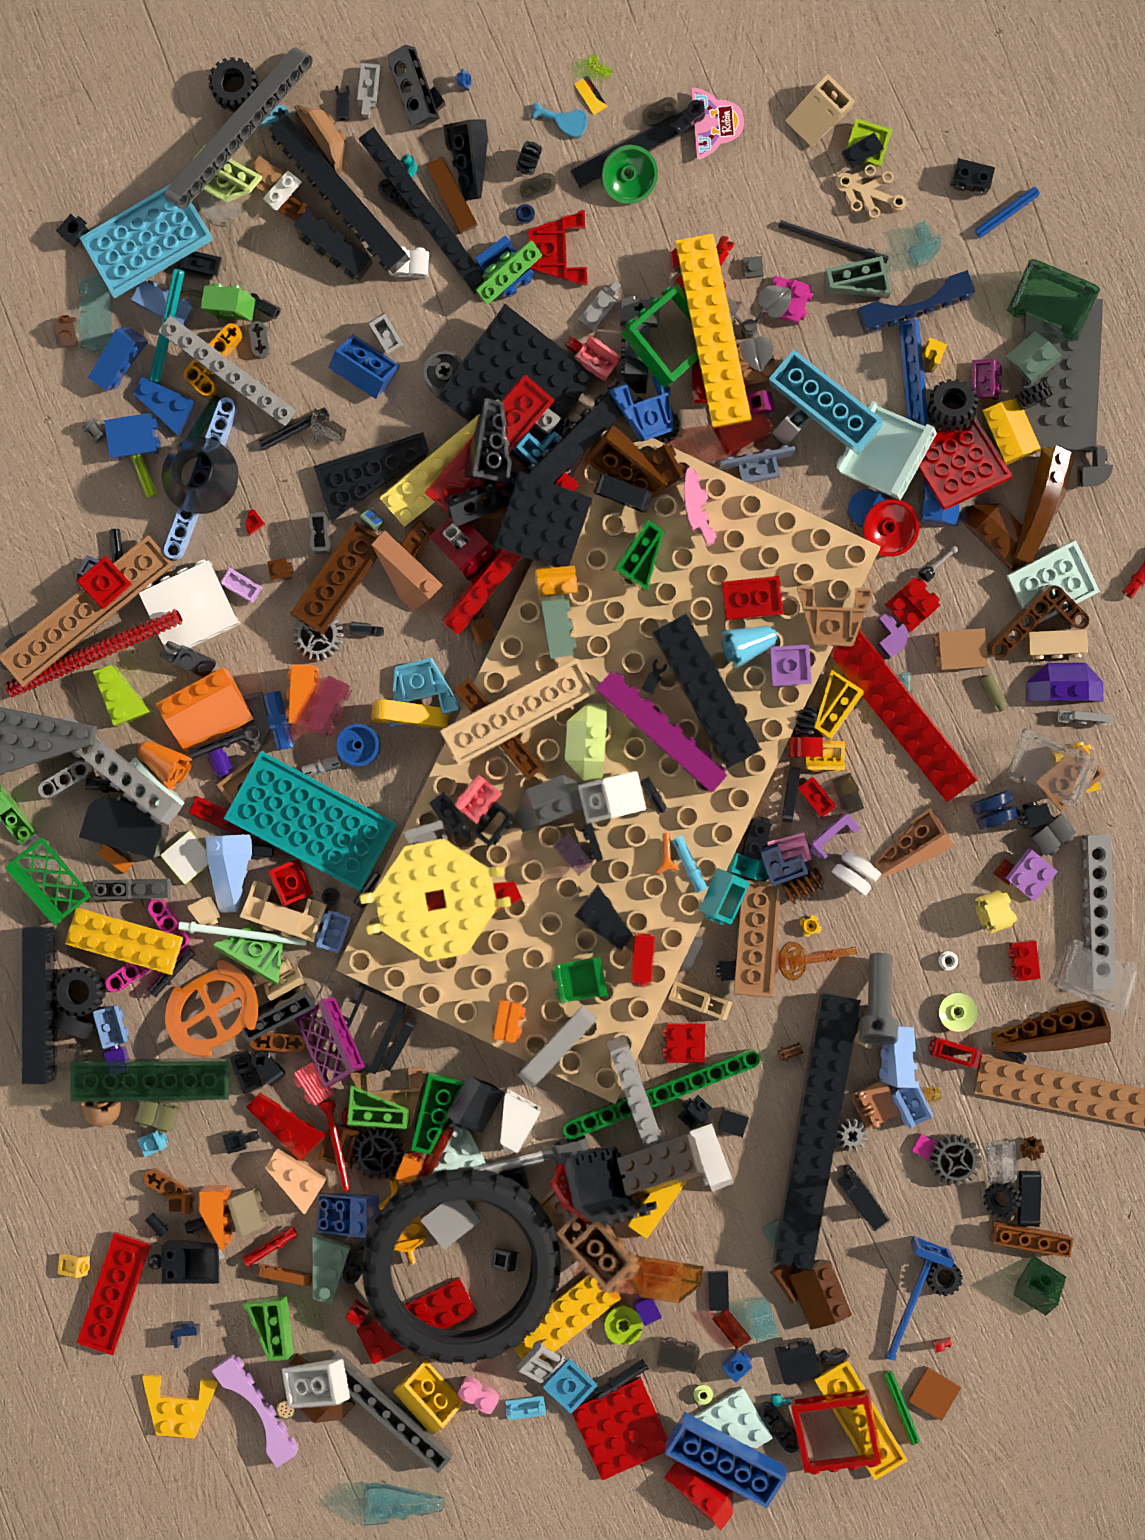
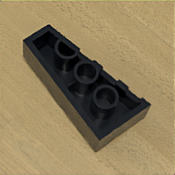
[294,207,373,281]

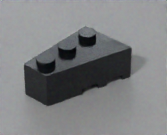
[621,324,649,394]
[574,884,633,951]

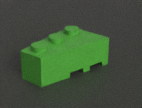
[243,1296,294,1361]

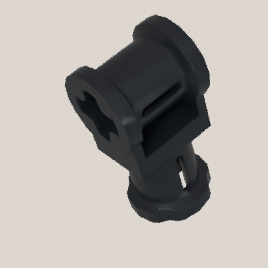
[670,100,705,138]

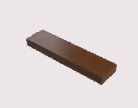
[426,157,478,234]

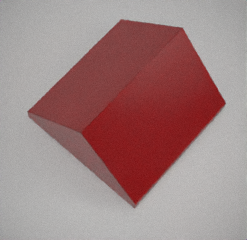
[268,859,313,907]

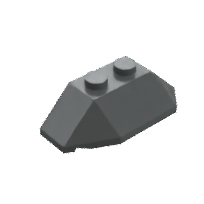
[515,775,583,833]

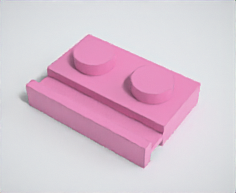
[767,832,811,861]

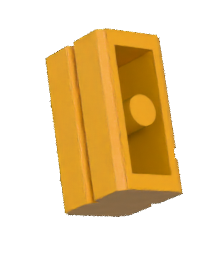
[536,565,578,596]

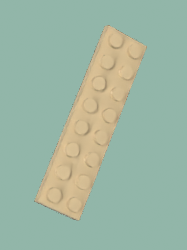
[440,658,596,766]

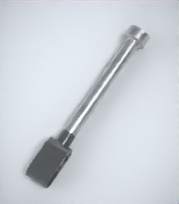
[473,1135,589,1174]

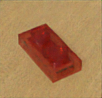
[712,1309,752,1349]

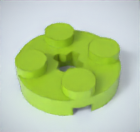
[604,1304,643,1345]

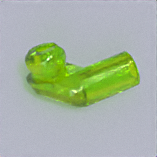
[586,55,612,78]

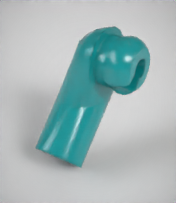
[401,154,417,179]

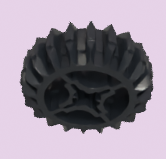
[352,1127,404,1180]

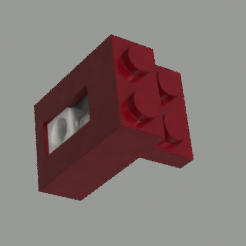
[429,518,495,581]

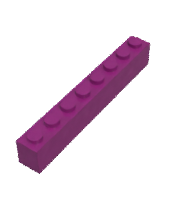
[595,671,728,793]

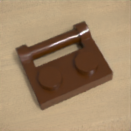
[318,1123,363,1169]

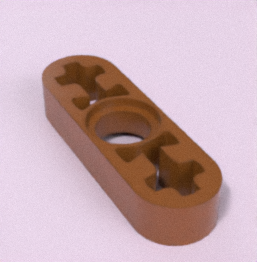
[250,1032,306,1052]
[143,1168,195,1202]
[256,1264,313,1286]

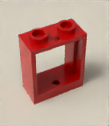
[631,932,655,986]

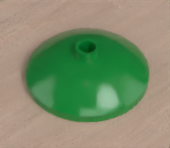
[601,145,658,204]

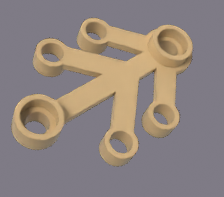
[835,164,906,220]

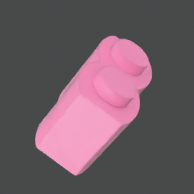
[458,1376,499,1414]

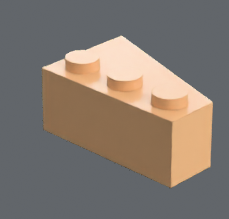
[265,1148,327,1215]

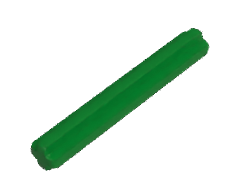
[883,1370,920,1445]

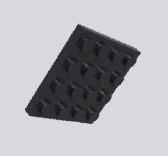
[494,472,593,567]

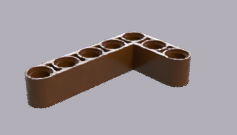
[987,584,1090,659]

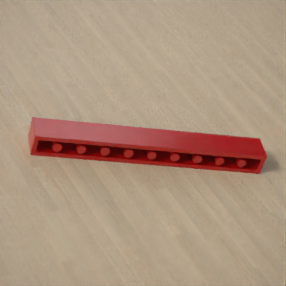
[442,472,579,635]

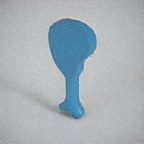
[532,102,588,138]

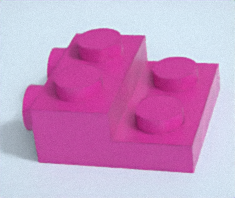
[763,275,814,325]

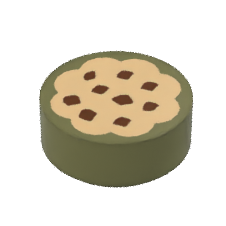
[276,1398,296,1419]

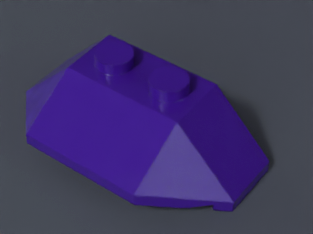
[1026,662,1103,702]

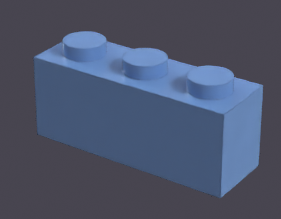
[131,280,195,328]

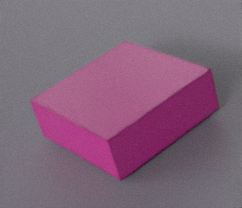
[911,1133,938,1160]

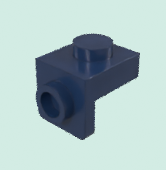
[170,1321,200,1348]

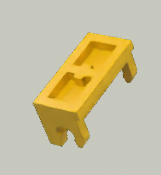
[922,337,947,372]

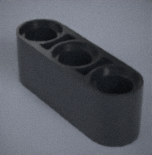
[593,474,653,513]
[1017,1170,1042,1227]

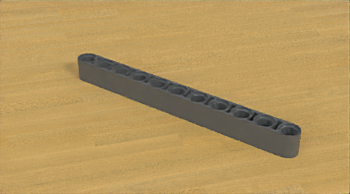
[165,47,313,209]

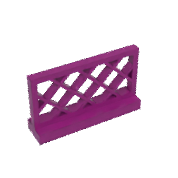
[295,997,365,1088]

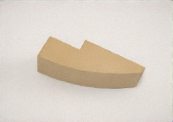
[668,981,733,1020]

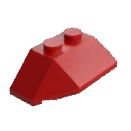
[663,1462,733,1531]

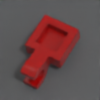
[716,235,734,267]

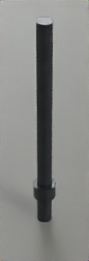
[778,220,889,264]

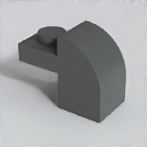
[1077,445,1113,487]

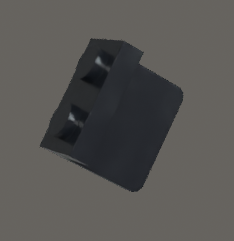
[774,1337,821,1385]

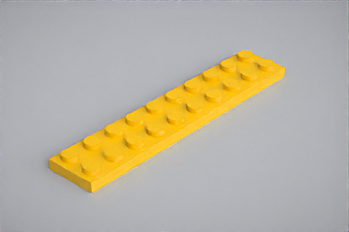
[675,234,751,428]

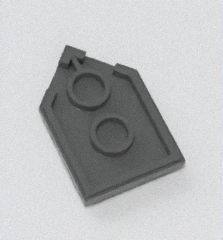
[232,692,271,752]

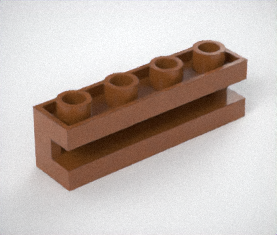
[989,1221,1073,1258]

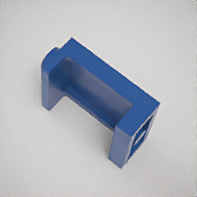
[475,235,534,299]
[104,413,161,461]

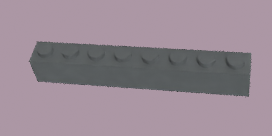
[328,1350,452,1474]

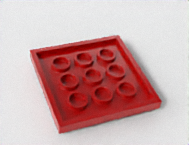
[918,416,1013,511]
[572,1376,668,1481]

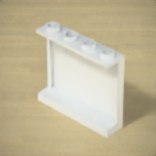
[139,559,240,655]

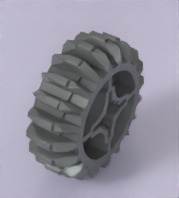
[929,1133,982,1186]

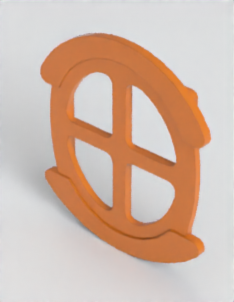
[165,960,258,1057]

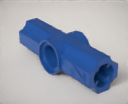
[263,691,294,751]

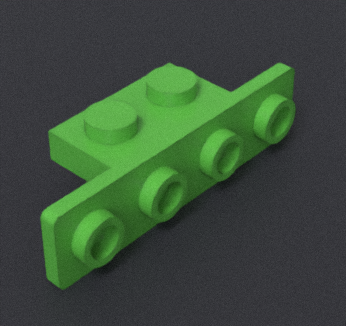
[476,241,542,304]

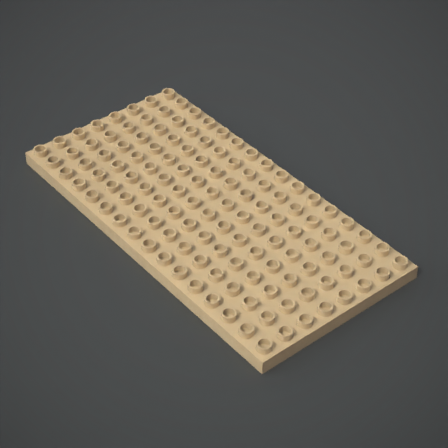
[336,420,881,1104]

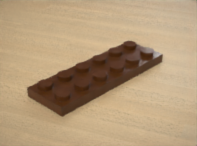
[290,522,378,635]

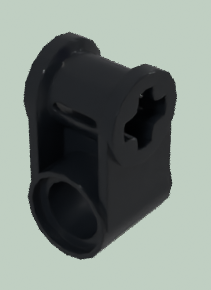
[252,1050,286,1087]

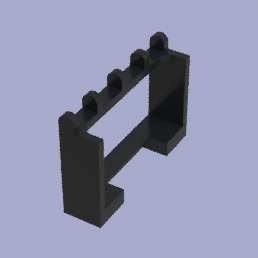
[332,981,407,1074]
[837,1164,890,1232]

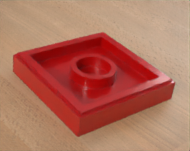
[77,556,132,610]

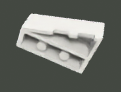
[690,1124,734,1192]

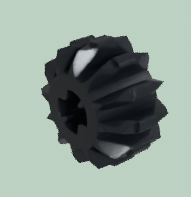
[516,141,542,176]
[794,705,819,737]

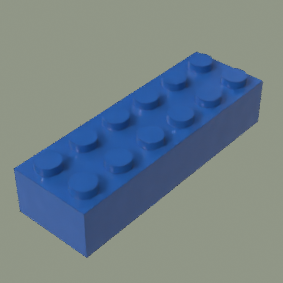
[665,1412,786,1508]

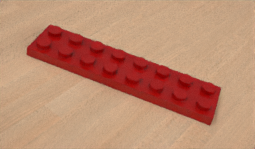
[424,374,554,512]

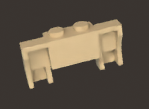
[240,880,328,942]

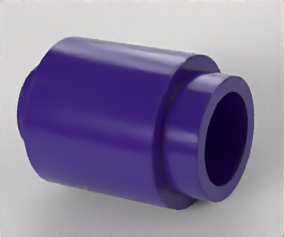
[208,748,233,778]

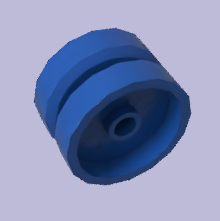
[336,724,381,767]

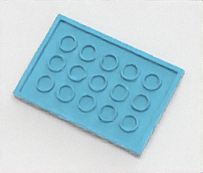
[79,183,214,298]

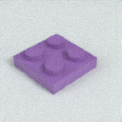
[770,645,812,686]
[1005,848,1058,902]

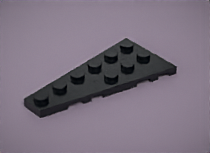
[314,432,429,522]

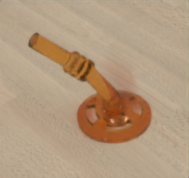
[778,942,857,980]

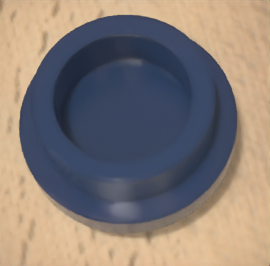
[516,204,535,224]

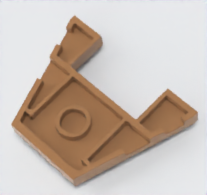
[797,586,873,647]
[351,1067,426,1130]

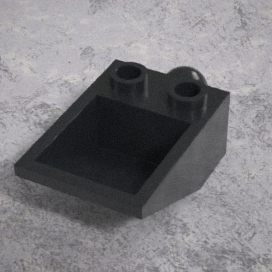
[148,1240,220,1284]

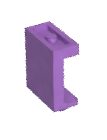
[808,813,860,858]

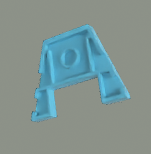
[389,658,461,727]

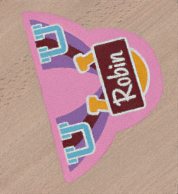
[692,88,744,159]

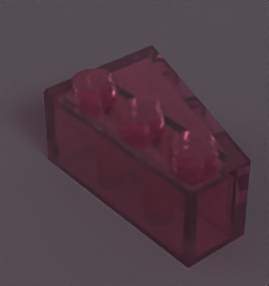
[301,675,352,738]

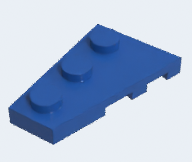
[134,377,195,436]

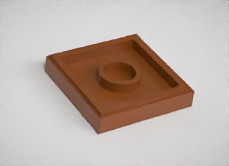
[908,1366,961,1421]

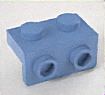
[315,910,352,954]
[91,1005,129,1049]
[892,1081,934,1129]

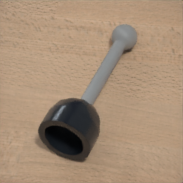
[918,546,958,583]

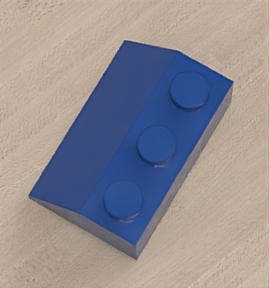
[328,334,401,399]

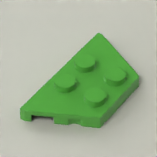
[214,924,283,986]

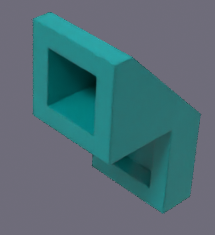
[727,853,768,882]

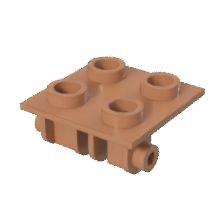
[850,1081,901,1130]

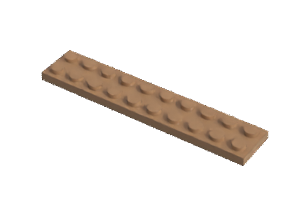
[0,535,174,687]
[973,1055,1145,1129]

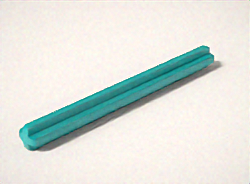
[149,269,184,382]

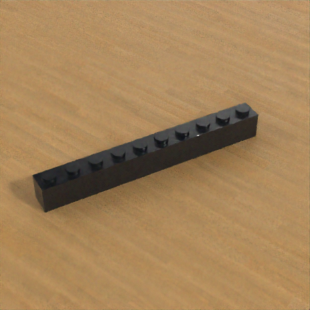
[269,114,410,274]

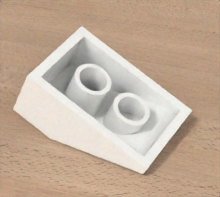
[282,1359,350,1408]

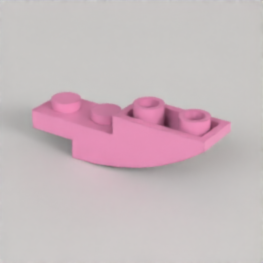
[684,467,716,547]

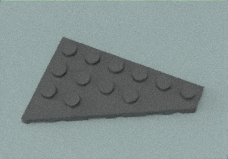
[0,707,97,775]

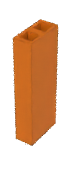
[97,845,133,874]

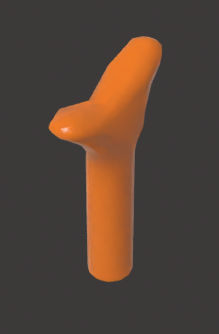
[655,833,680,874]

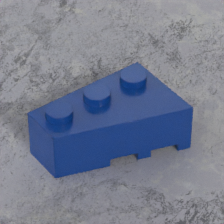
[88,328,149,391]

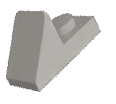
[368,313,403,354]

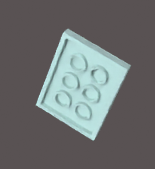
[1006,540,1100,624]

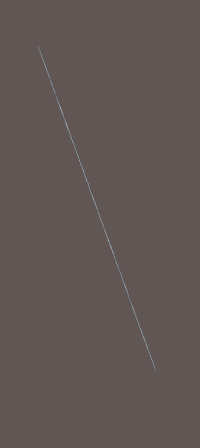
[317,568,526,998]

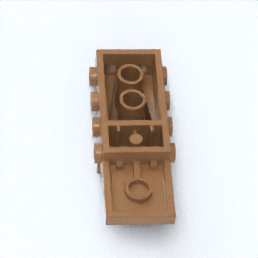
[539,1190,640,1294]

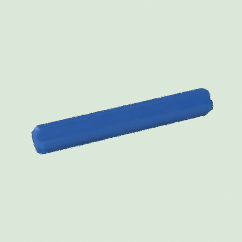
[974,187,1040,238]

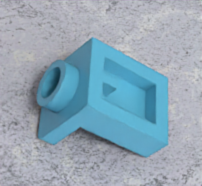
[137,1131,168,1157]

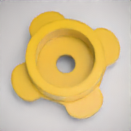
[800,915,821,937]

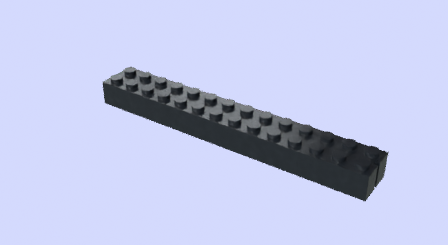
[772,992,861,1270]

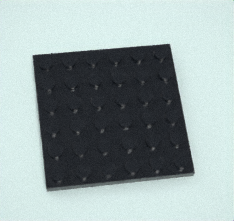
[436,304,595,467]

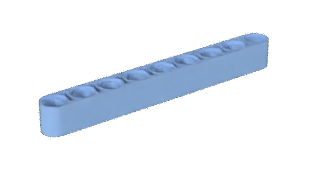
[164,398,238,561]

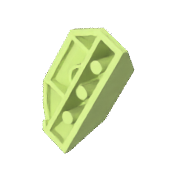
[193,145,262,203]
[565,703,607,781]

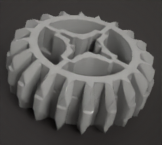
[292,619,344,661]

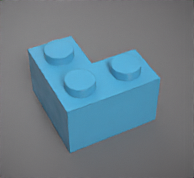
[513,431,559,465]

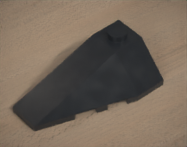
[443,119,488,201]
[464,398,511,484]

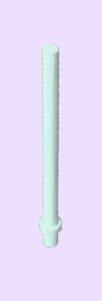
[179,921,307,946]

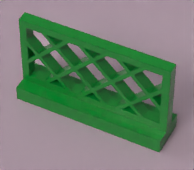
[4,837,92,926]

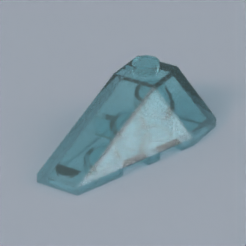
[363,1482,445,1525]

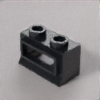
[471,801,514,846]

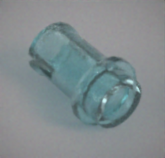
[899,672,913,693]

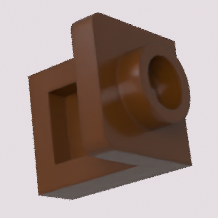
[278,196,307,222]
[54,315,78,346]

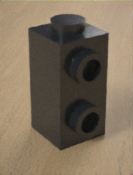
[741,816,772,861]

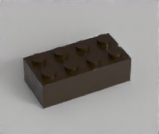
[617,1134,705,1198]

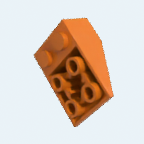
[286,665,319,725]
[199,1185,233,1251]

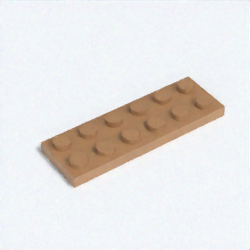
[734,880,781,998]

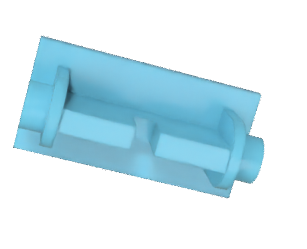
[506,1396,546,1420]

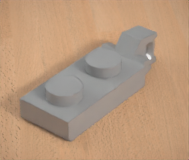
[357,63,381,119]
[579,281,621,332]
[1057,709,1113,725]

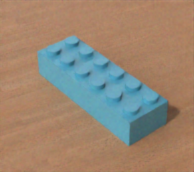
[769,349,883,455]

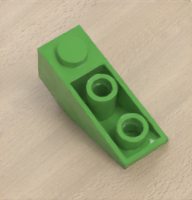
[0,784,37,845]

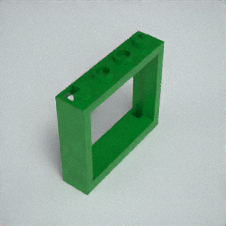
[620,284,699,388]

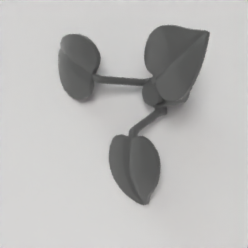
[726,285,791,372]

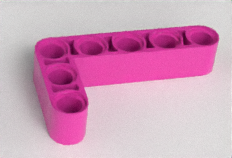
[106,899,190,992]

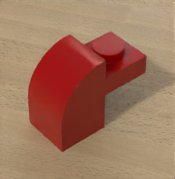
[788,737,823,758]

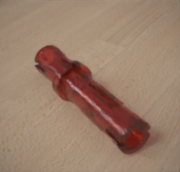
[417,1125,455,1178]

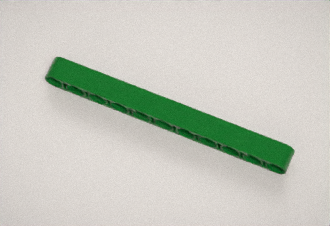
[563,1049,760,1139]

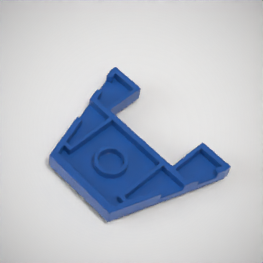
[609,376,673,442]

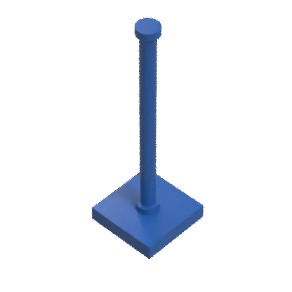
[884,1236,954,1361]

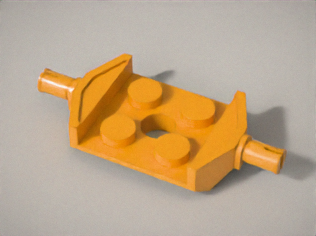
[379,1179,427,1265]

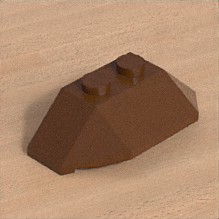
[958,504,1023,572]
[285,1353,355,1423]

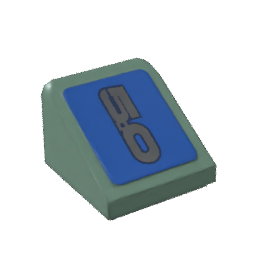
[360,509,384,531]

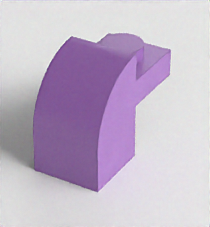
[877,613,908,659]

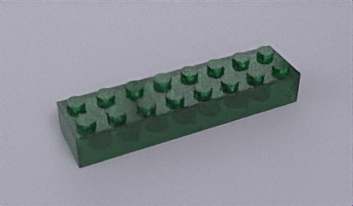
[70,1058,230,1102]

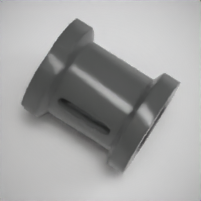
[82,418,106,444]

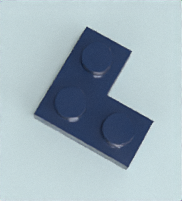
[759,844,808,886]

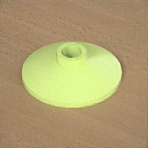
[939,993,978,1032]

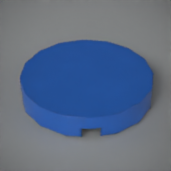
[848,489,884,527]

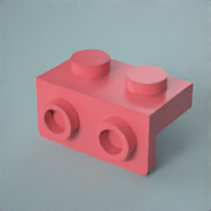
[575,335,621,382]
[455,775,502,824]

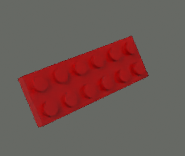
[77,1231,152,1356]
[356,1277,477,1365]

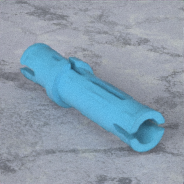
[671,835,708,893]

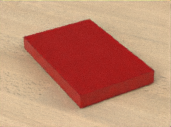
[721,576,784,621]

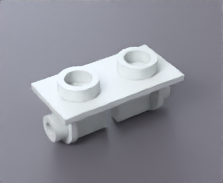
[263,171,302,211]

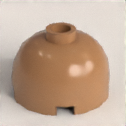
[81,1092,121,1128]

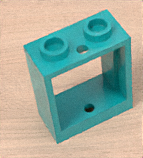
[699,868,750,925]

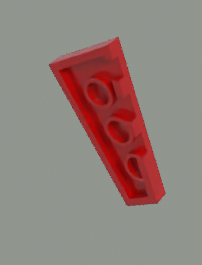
[246,1092,327,1161]

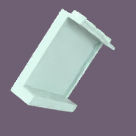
[837,401,937,500]

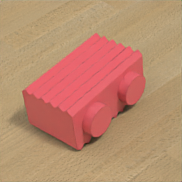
[293,1061,335,1106]

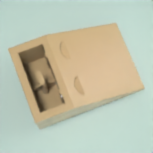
[785,74,855,148]

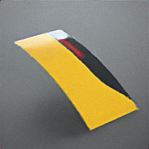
[574,76,607,115]

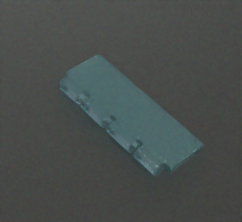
[79,275,112,352]

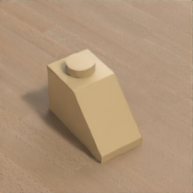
[187,896,221,926]

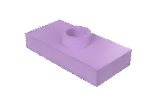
[220,567,263,604]

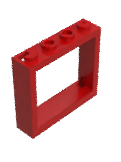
[791,1389,882,1475]

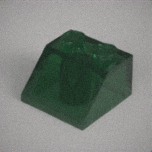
[1013,1256,1066,1316]

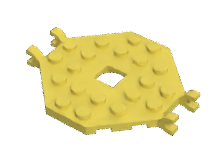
[360,838,511,961]

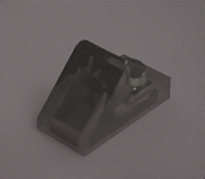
[310,408,346,445]
[832,773,864,814]

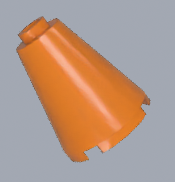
[138,741,192,790]

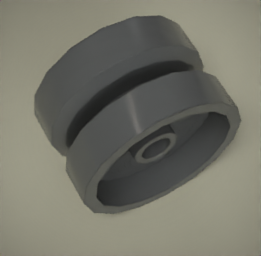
[423,351,462,396]

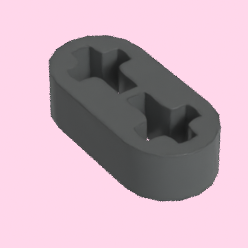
[249,321,270,359]
[680,936,703,973]

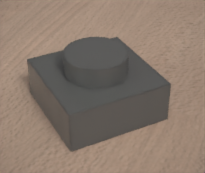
[742,256,764,278]

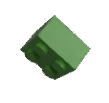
[201,283,255,322]

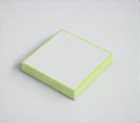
[160,831,209,885]

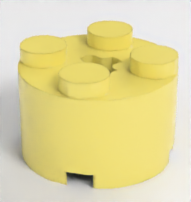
[975,890,1017,934]

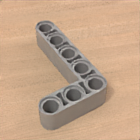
[517,1005,598,1088]

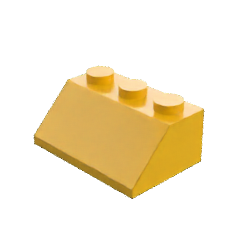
[983,399,1041,466]
[393,1360,465,1435]

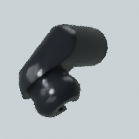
[820,1349,850,1365]

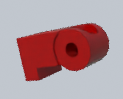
[345,1300,370,1329]

